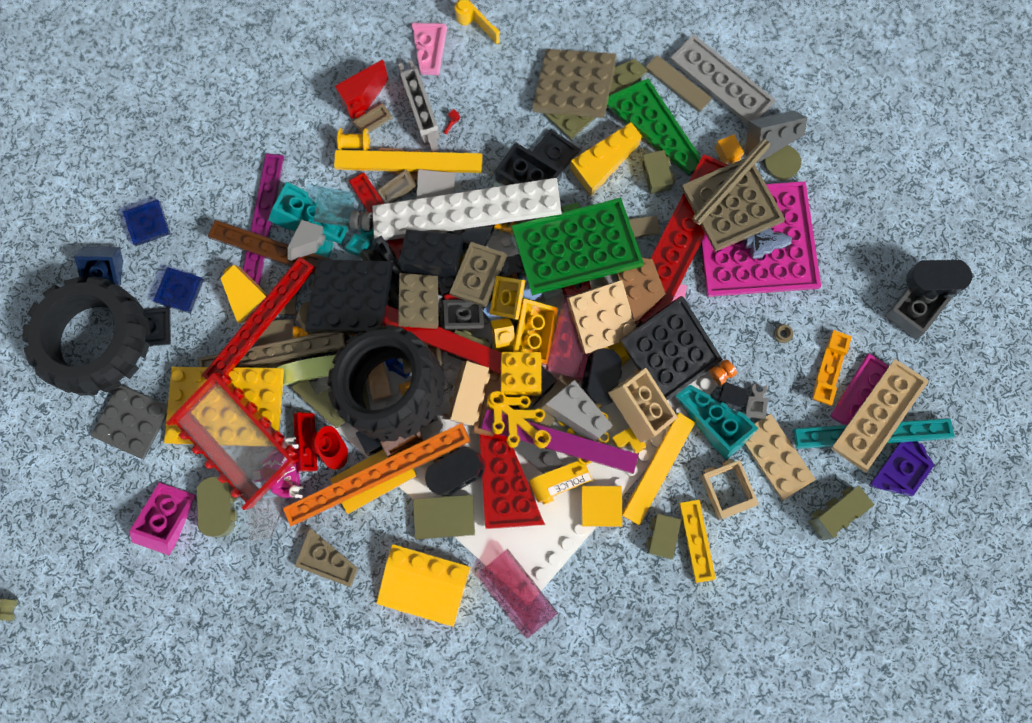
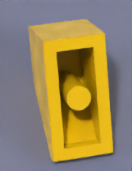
[490,318,515,353]

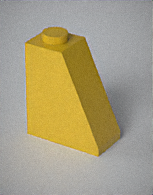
[220,265,268,324]

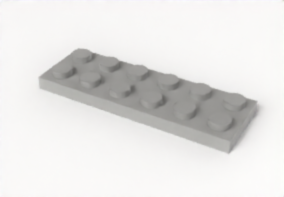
[670,34,776,125]

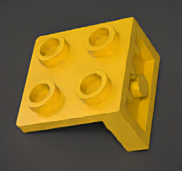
[501,352,541,396]

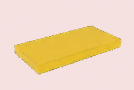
[330,449,417,514]

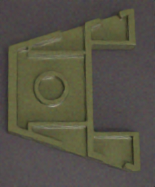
[292,380,371,428]

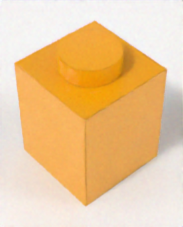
[715,134,744,165]

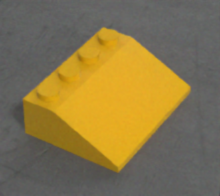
[377,544,471,627]

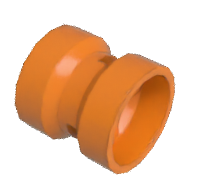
[709,359,737,386]

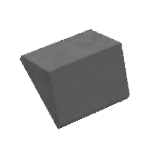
[443,300,484,330]

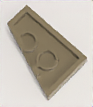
[295,528,359,587]

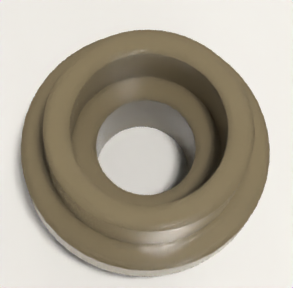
[774,324,793,343]

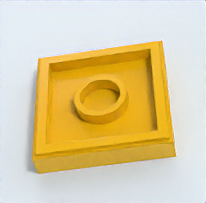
[581,486,622,527]

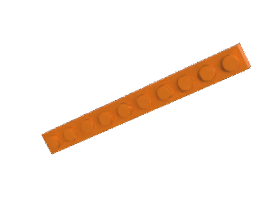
[283,423,471,527]

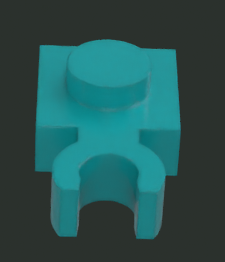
[345,228,374,257]

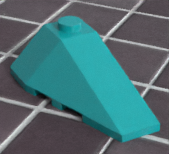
[268,182,348,244]

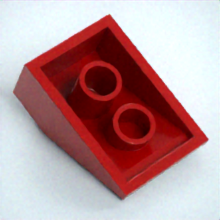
[335,59,389,119]

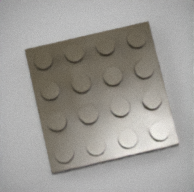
[532,49,617,118]
[681,158,785,252]

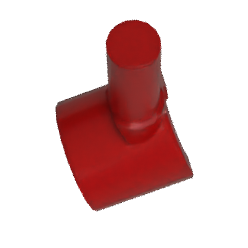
[443,109,460,135]

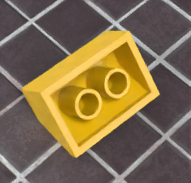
[513,299,558,365]

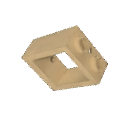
[700,459,759,520]

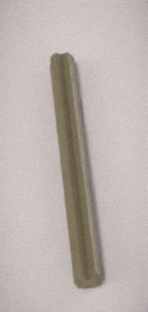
[692,139,770,225]

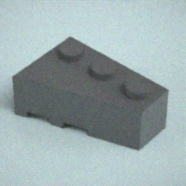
[745,110,807,163]

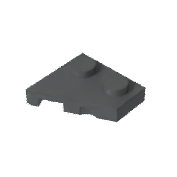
[513,441,562,474]

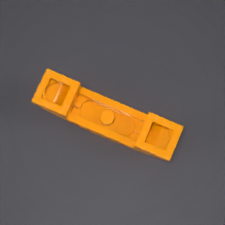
[812,330,852,406]

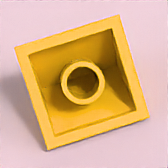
[489,276,526,320]

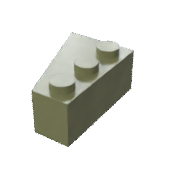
[808,485,874,541]

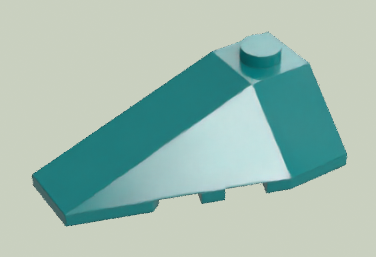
[675,385,759,460]

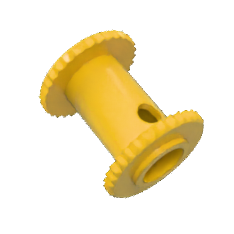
[337,128,370,151]

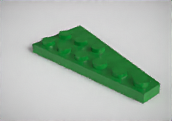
[607,78,701,175]

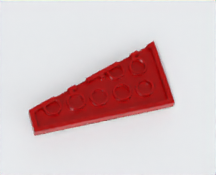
[480,433,545,529]

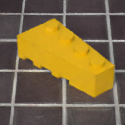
[570,123,642,197]

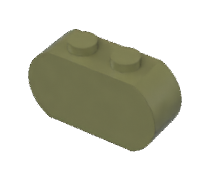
[197,477,238,538]

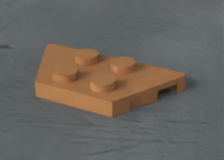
[616,258,666,324]

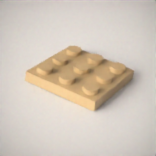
[567,280,636,354]

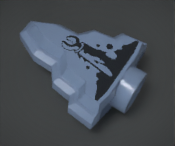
[744,228,792,259]

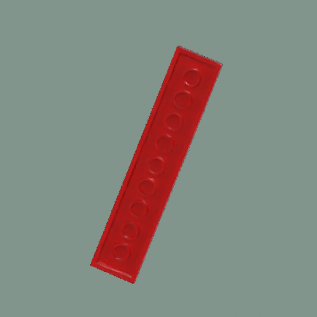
[639,154,728,323]

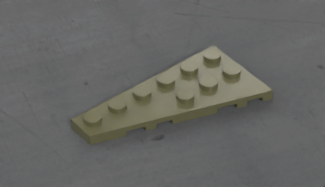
[533,59,648,140]

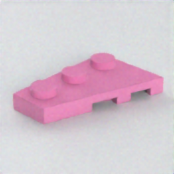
[412,23,447,75]

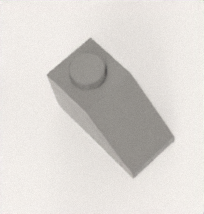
[288,220,325,260]

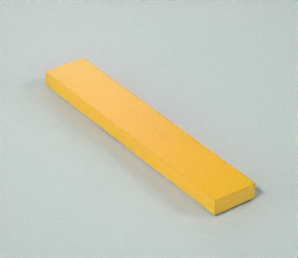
[622,413,696,525]

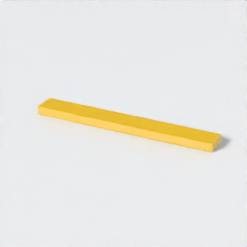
[334,150,482,173]

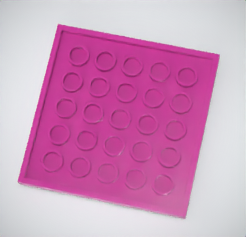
[701,181,821,297]

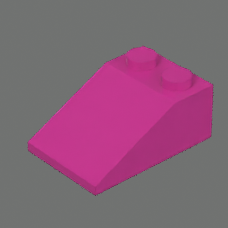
[129,482,196,555]

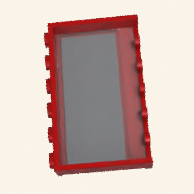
[166,373,301,510]

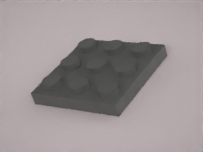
[91,385,168,460]

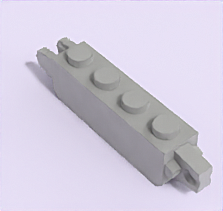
[398,59,440,151]

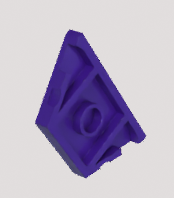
[869,441,935,497]

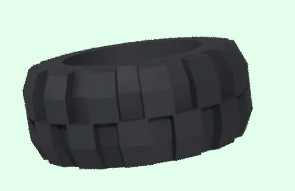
[22,276,151,396]

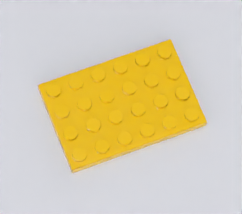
[164,367,284,447]

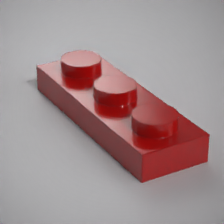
[293,412,318,472]

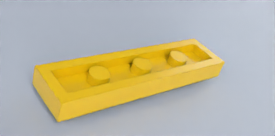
[679,500,716,583]

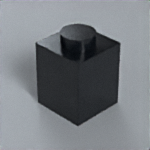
[717,382,749,411]

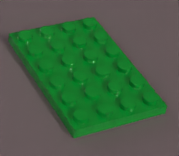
[512,197,644,295]

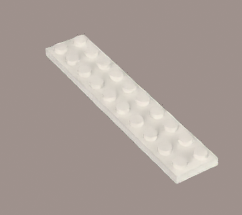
[373,178,562,241]

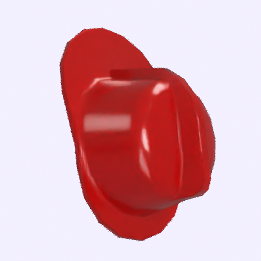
[311,426,348,470]

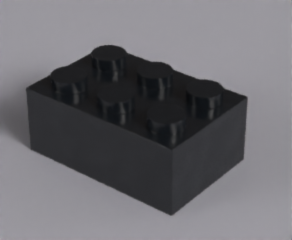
[495,142,562,186]
[398,229,465,279]

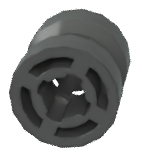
[349,211,373,231]

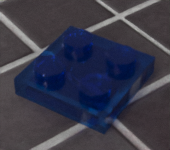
[123,199,171,247]
[153,267,204,314]

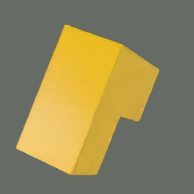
[612,427,646,454]

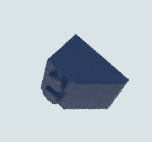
[74,246,123,286]

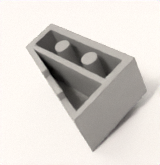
[540,380,613,441]

